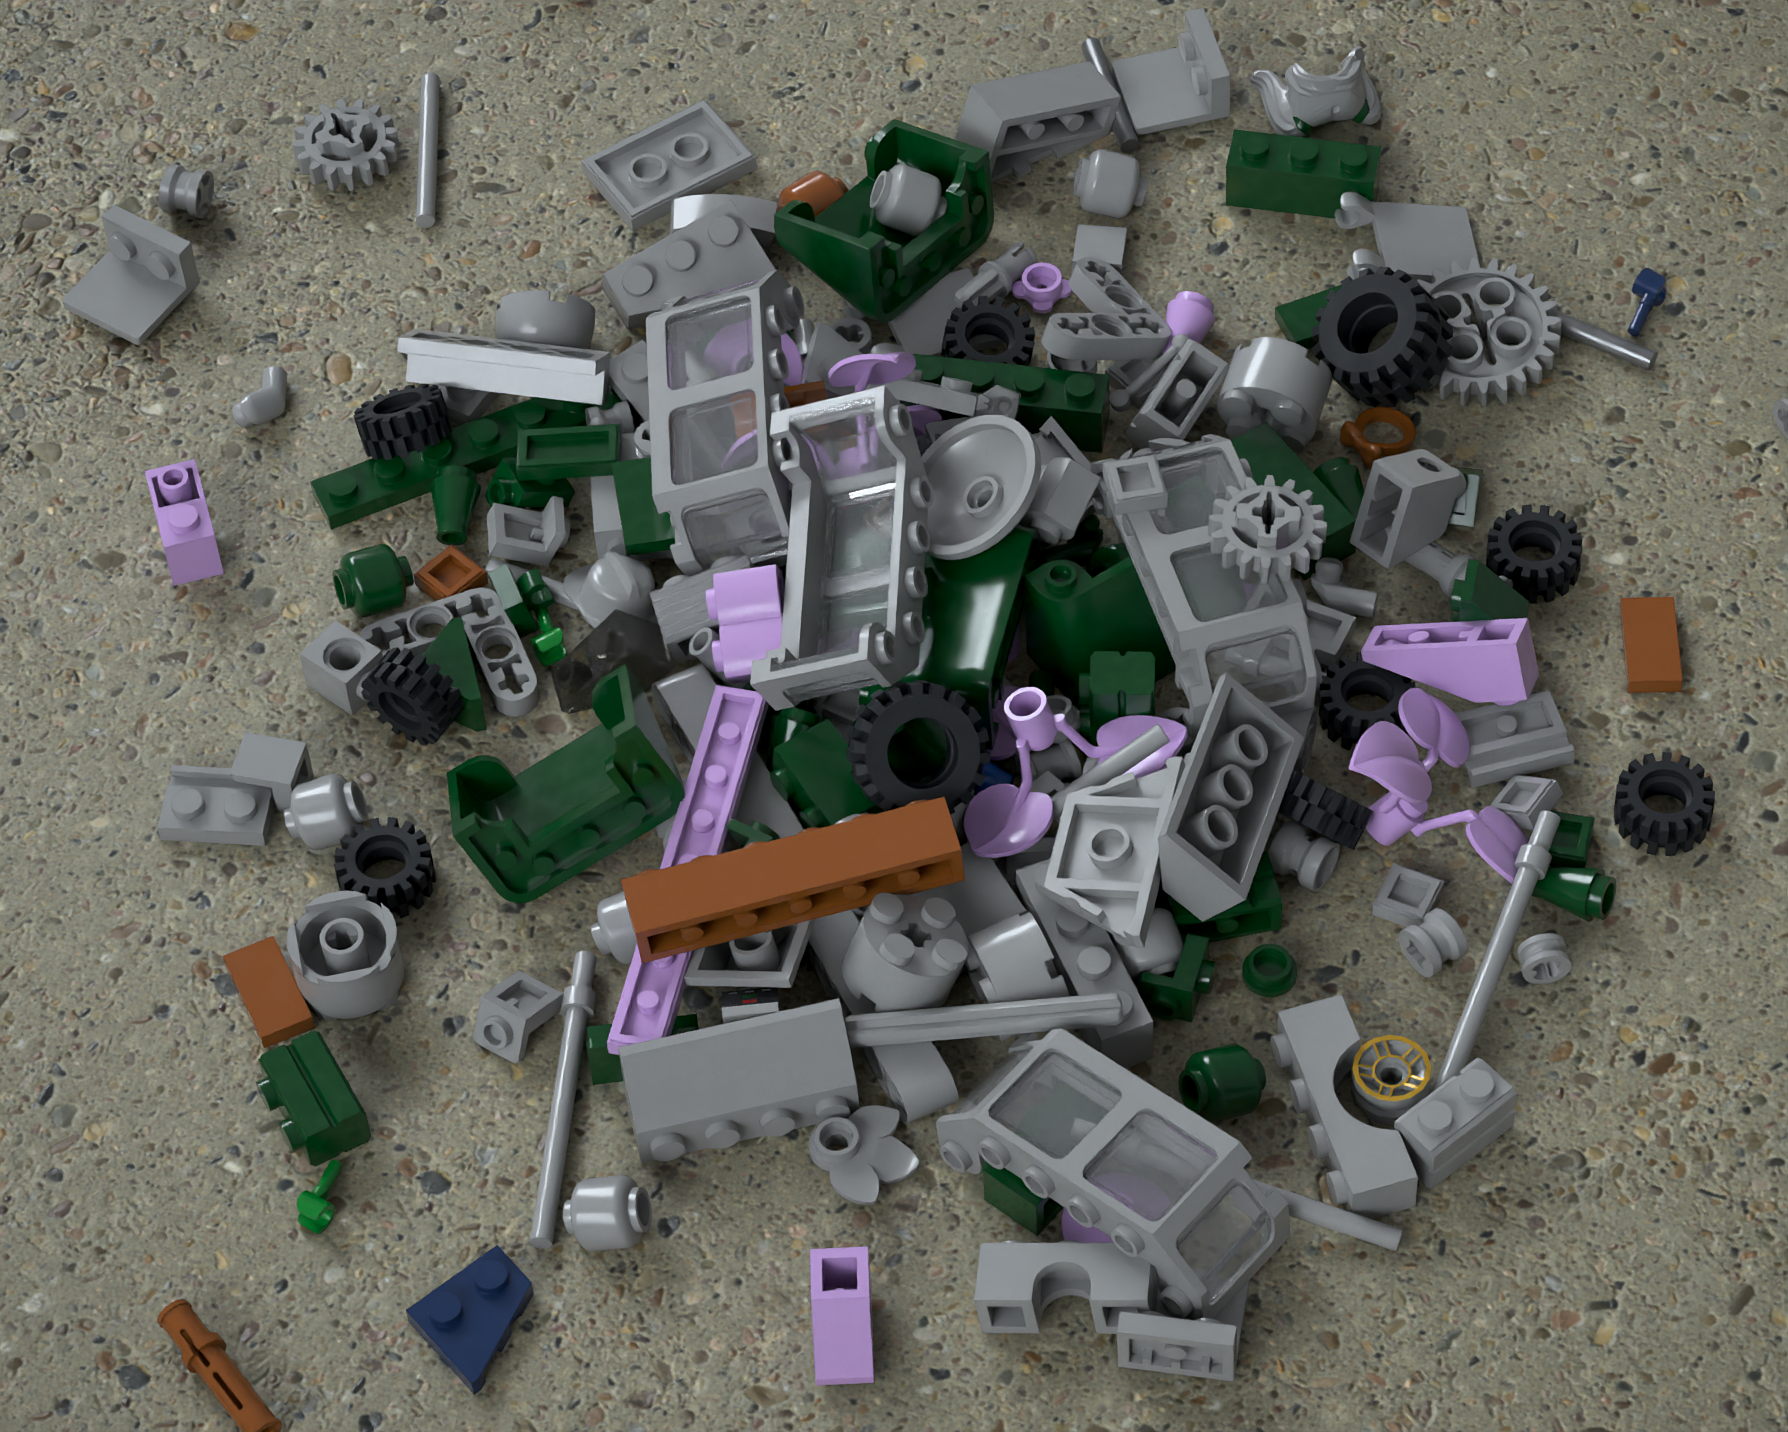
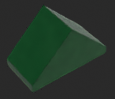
[422,617,487,732]

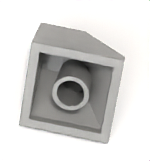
[684,919,816,988]

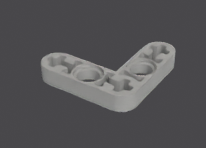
[1041,257,1171,360]
[359,588,540,717]

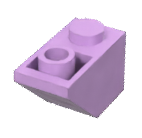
[145,459,224,586]
[810,1247,874,1385]

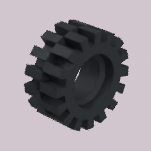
[941,296,1035,366]
[353,384,453,460]
[1486,504,1582,604]
[361,647,464,745]
[1319,652,1416,751]
[1614,752,1715,856]
[1278,770,1374,850]
[334,817,436,919]

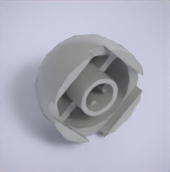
[495,290,596,349]

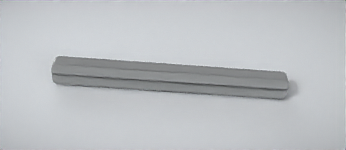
[845,993,1123,1048]

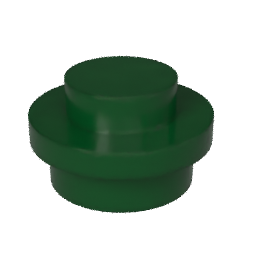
[1242,944,1298,997]

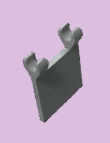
[1335,192,1480,283]
[844,268,1003,357]

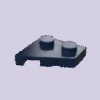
[406,1245,534,1395]

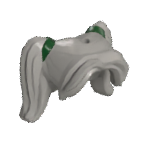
[1250,46,1382,137]

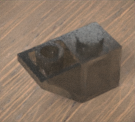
[550,609,675,714]

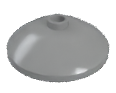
[921,415,1041,560]

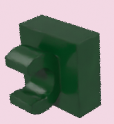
[488,563,555,638]

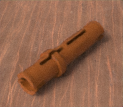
[157,1299,282,1432]

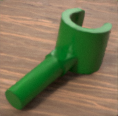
[531,608,568,667]
[297,1160,343,1234]

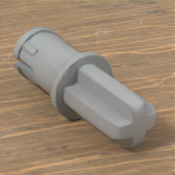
[954,242,1037,310]

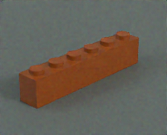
[621,797,965,963]

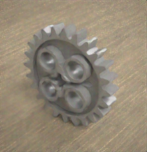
[1417,257,1561,407]

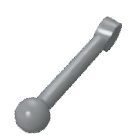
[1109,334,1190,412]

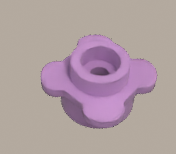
[1012,263,1072,313]

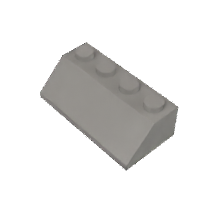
[1158,673,1305,922]
[618,999,859,1163]

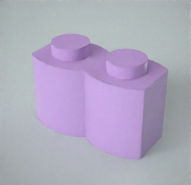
[706,564,785,684]

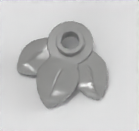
[809,1105,919,1205]

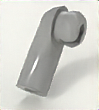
[232,366,287,428]

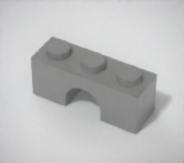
[974,1240,1158,1334]

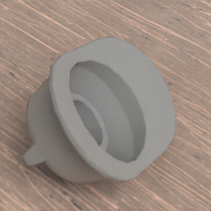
[563,551,659,638]

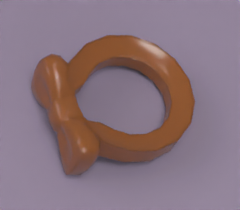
[1340,407,1416,469]

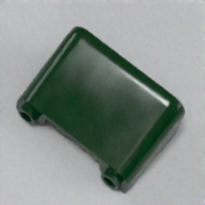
[773,119,994,323]
[1024,478,1247,710]
[859,525,1041,750]
[446,664,685,903]

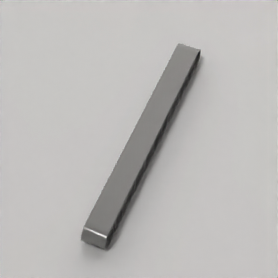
[652,663,959,1124]

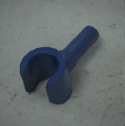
[1627,268,1666,336]

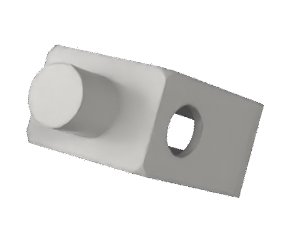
[1350,449,1466,569]

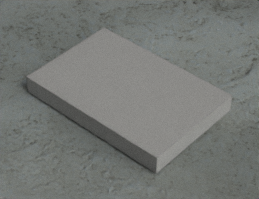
[581,100,757,231]

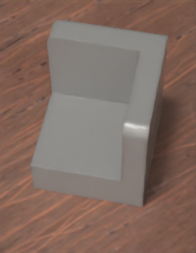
[231,732,313,814]

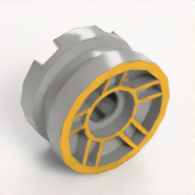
[1351,1035,1431,1126]

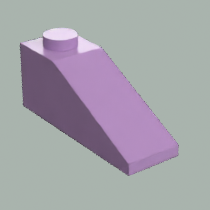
[1361,618,1539,706]

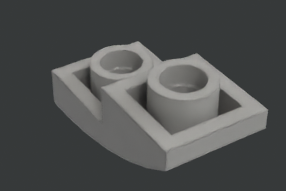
[670,194,777,248]

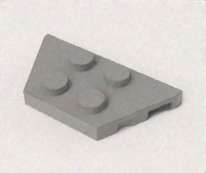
[1044,757,1186,948]

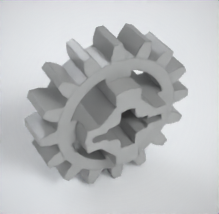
[292,99,400,191]
[1208,475,1327,584]

